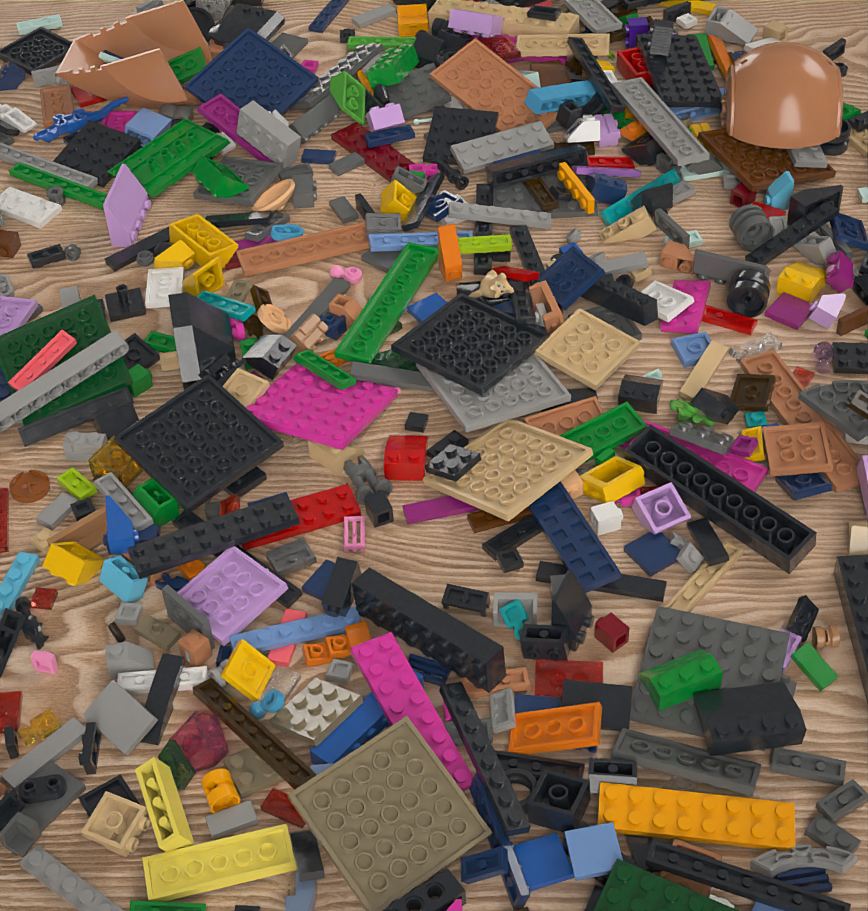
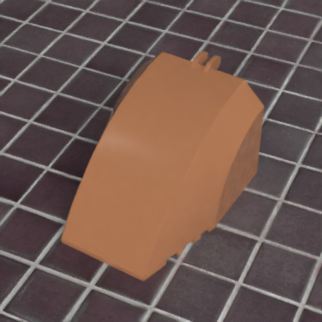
[56,0,212,109]

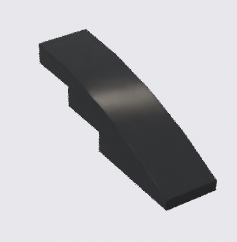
[140,653,185,745]

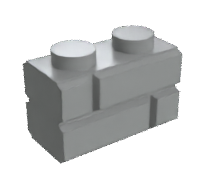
[63,431,110,462]

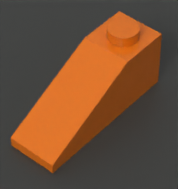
[437,223,463,282]

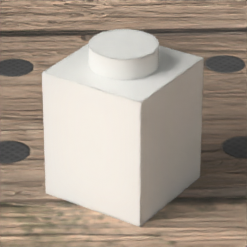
[590,501,623,536]

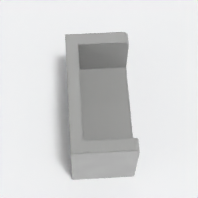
[493,592,537,627]

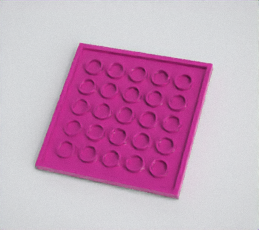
[246,363,398,450]

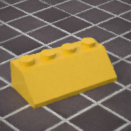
[169,213,238,268]

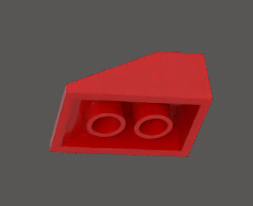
[383,435,428,481]

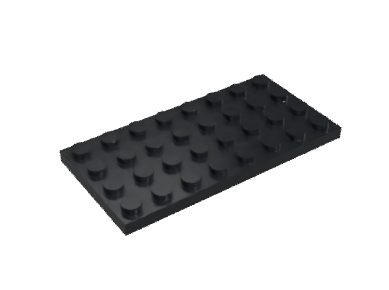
[635,33,722,108]

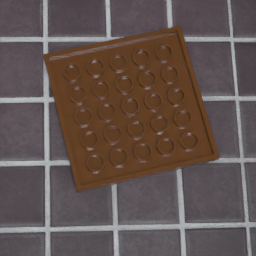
[697,128,836,192]

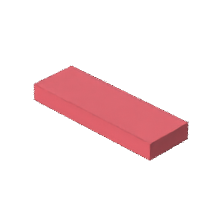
[267,609,307,667]

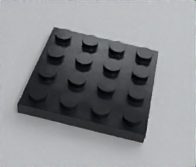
[0,27,72,76]
[422,106,499,165]
[53,120,142,188]

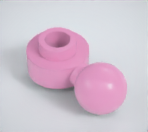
[330,265,362,284]

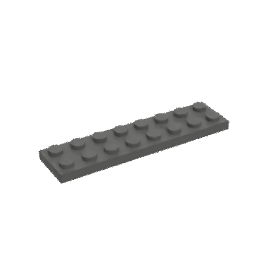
[289,43,384,111]

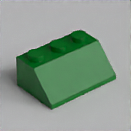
[192,156,249,199]
[638,649,723,711]

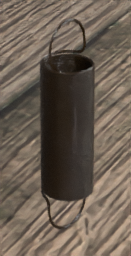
[107,621,127,643]

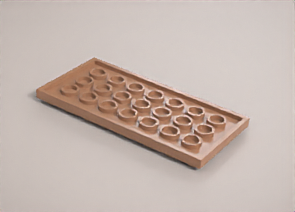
[430,38,558,132]

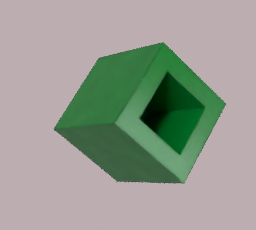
[127,364,153,397]

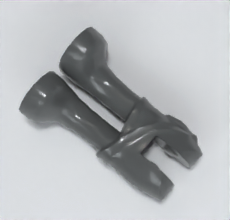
[343,455,393,505]

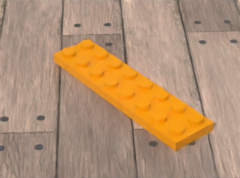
[597,782,796,851]

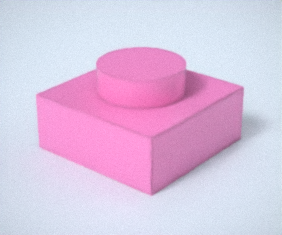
[30,650,59,675]

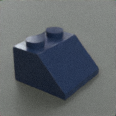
[585,172,628,205]

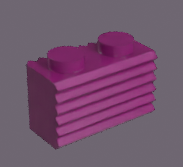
[826,250,854,293]

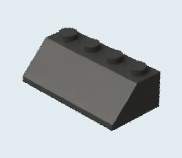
[288,94,342,144]
[693,249,771,285]

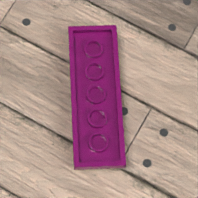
[197,94,274,162]

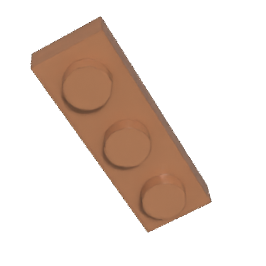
[459,667,530,699]

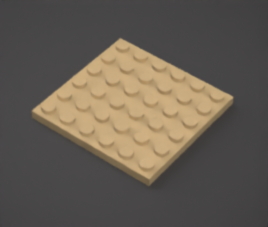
[423,419,593,521]

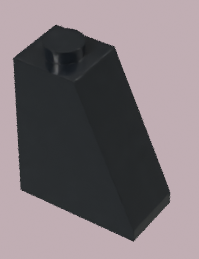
[321,557,362,617]

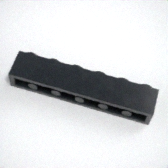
[485,144,588,188]
[580,276,658,326]

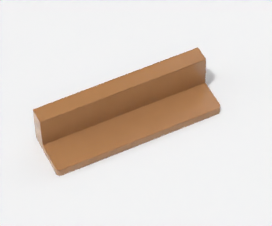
[47,505,107,551]

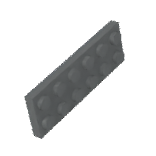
[611,728,761,796]

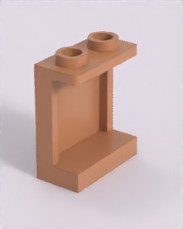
[529,280,564,334]

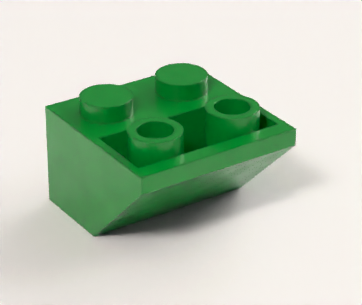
[132,478,180,527]

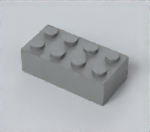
[237,101,301,168]

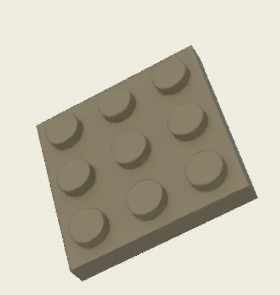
[269,678,364,747]

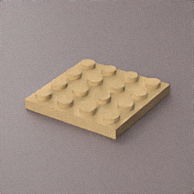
[534,308,640,391]

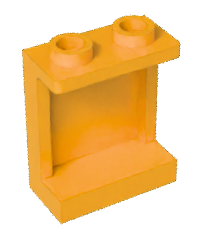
[397,4,428,37]

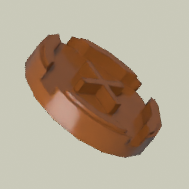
[9,470,50,503]

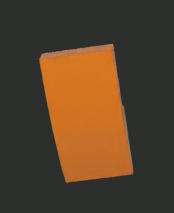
[344,621,372,666]
[302,635,351,667]

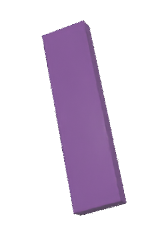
[572,166,641,178]

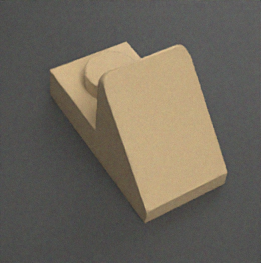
[848,521,868,556]

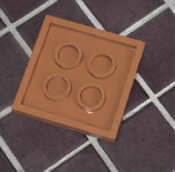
[762,422,833,477]

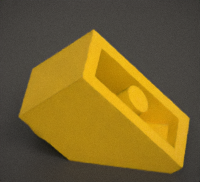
[154,239,195,270]

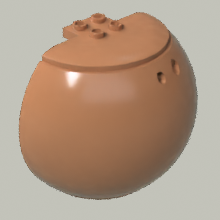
[720,42,843,149]

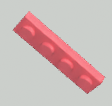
[8,330,77,391]

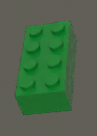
[366,44,420,90]

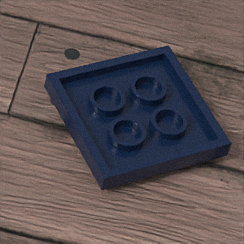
[533,246,605,310]

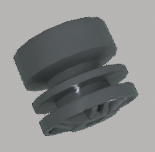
[729,204,775,252]

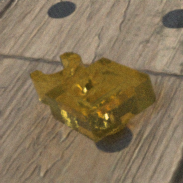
[17,709,62,746]

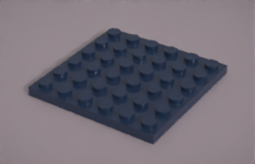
[184,27,319,116]

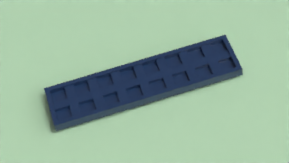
[528,481,622,593]

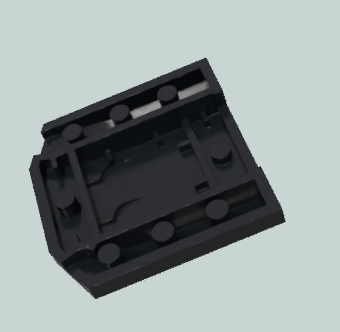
[207,3,285,46]

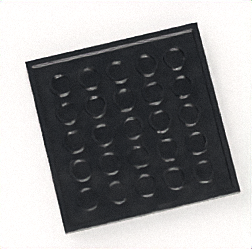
[391,293,551,396]
[114,374,284,514]

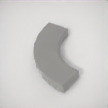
[750,844,857,878]

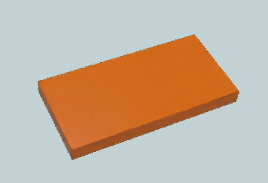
[508,702,602,755]

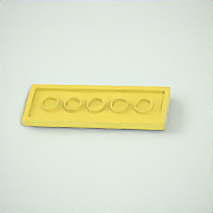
[142,824,297,902]

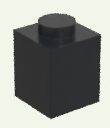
[364,491,394,528]

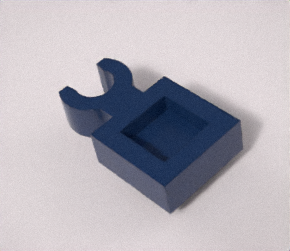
[155,573,190,592]

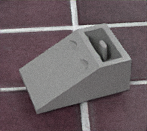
[705,6,758,46]

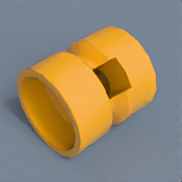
[201,769,240,813]

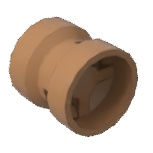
[812,625,840,649]

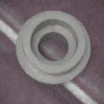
[565,228,582,244]

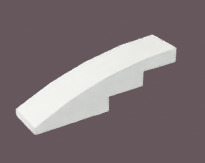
[0,104,37,133]

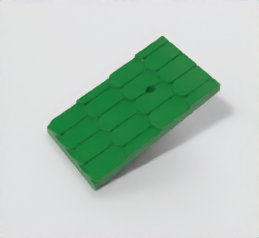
[107,118,230,198]

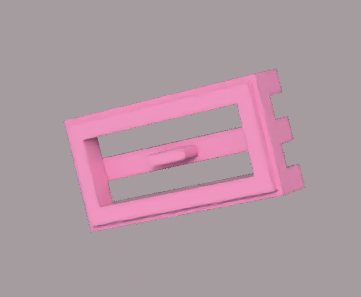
[344,516,365,552]

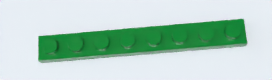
[8,162,108,211]

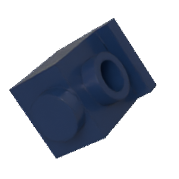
[319,312,347,341]

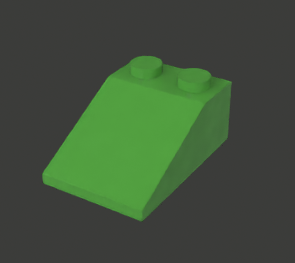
[330,70,366,125]

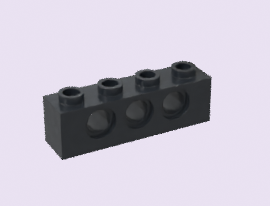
[382,869,466,911]

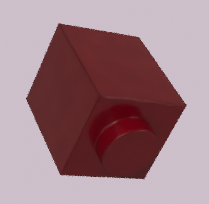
[730,182,757,208]
[594,612,630,653]

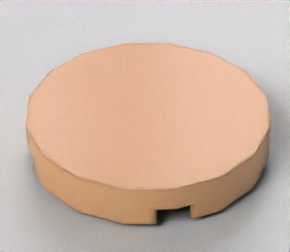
[257,304,291,334]

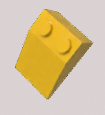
[776,261,827,303]

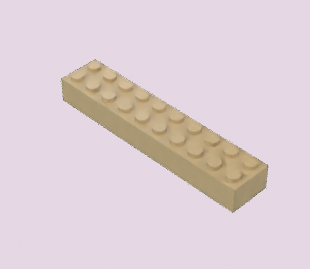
[428,0,580,37]

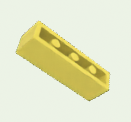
[135,757,195,852]

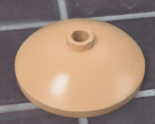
[251,179,295,212]

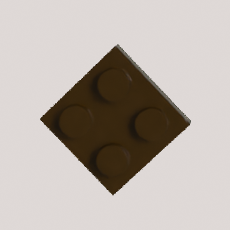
[730,374,776,412]

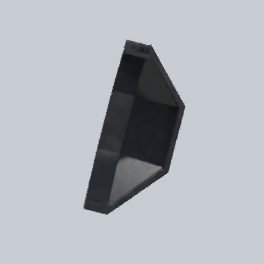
[168,292,236,390]

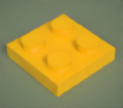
[220,639,276,702]

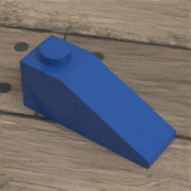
[105,495,140,555]

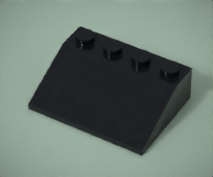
[693,682,807,756]

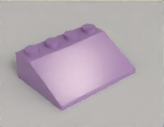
[103,164,151,247]

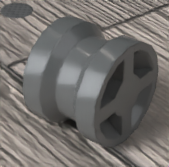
[46,186,66,206]

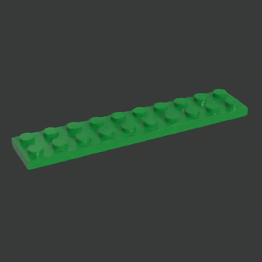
[334,242,439,364]

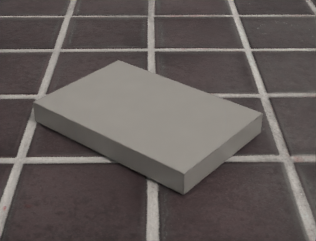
[83,679,158,756]

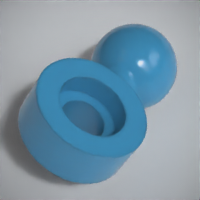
[249,688,284,719]

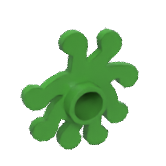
[669,399,715,426]

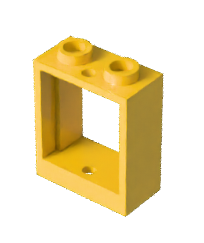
[580,455,645,504]

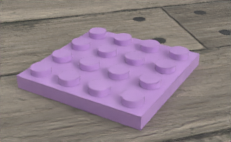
[177,546,288,646]

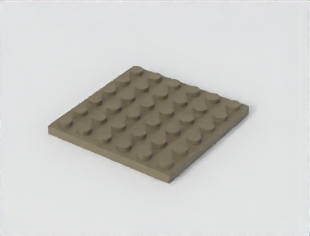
[288,716,493,911]

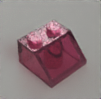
[169,711,229,777]

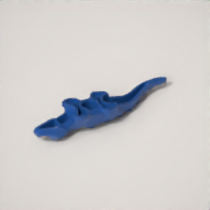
[33,97,129,143]

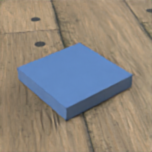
[670,332,711,368]
[565,822,623,881]

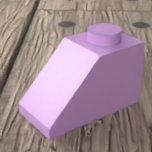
[809,294,847,329]

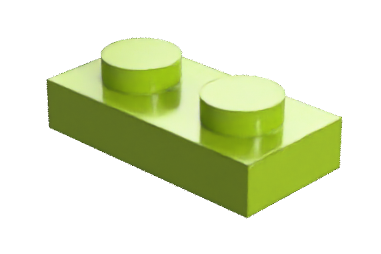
[56,467,97,501]

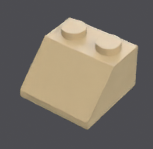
[307,440,365,475]

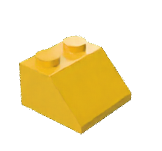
[380,179,417,221]
[182,256,225,297]
[42,541,106,586]

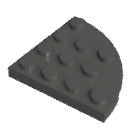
[798,380,868,442]

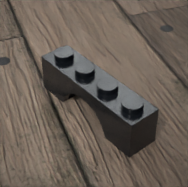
[556,92,608,129]

